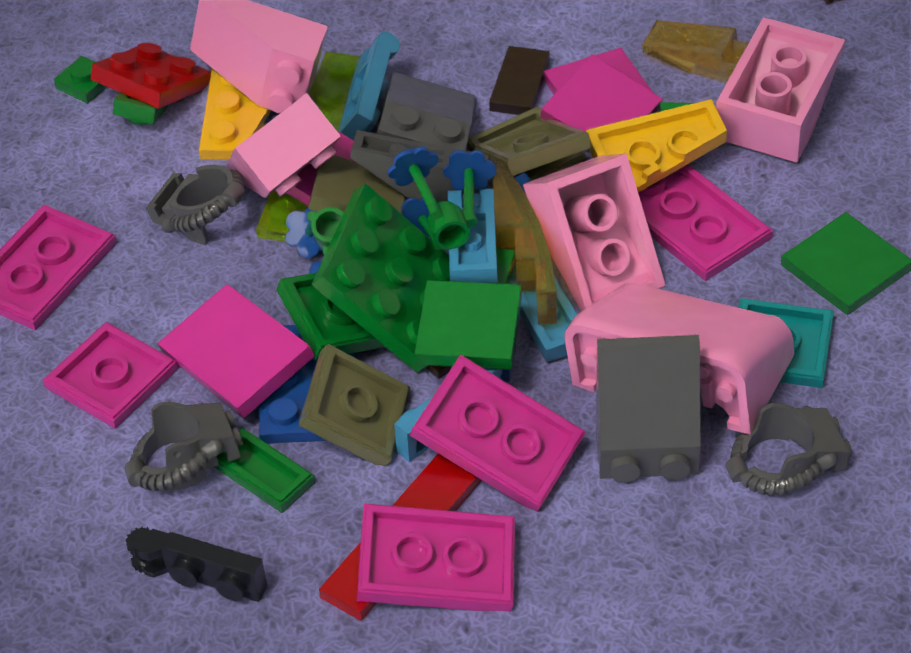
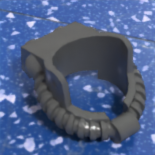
[146,165,245,245]
[124,402,243,491]
[725,403,852,496]

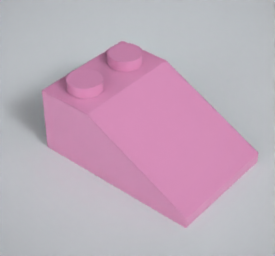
[190,0,328,114]
[716,17,845,163]
[226,93,341,198]
[523,154,666,311]

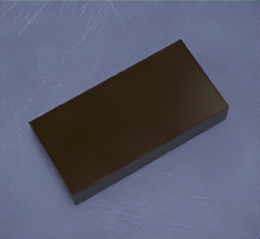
[489,46,550,115]

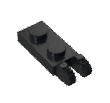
[126,527,268,602]

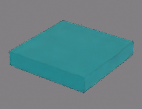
[738,298,834,388]

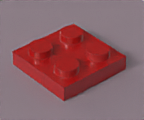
[91,43,211,109]

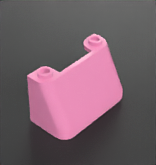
[564,283,794,435]

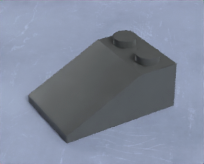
[376,72,475,151]
[596,335,701,482]

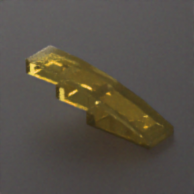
[642,20,749,83]
[492,160,557,325]

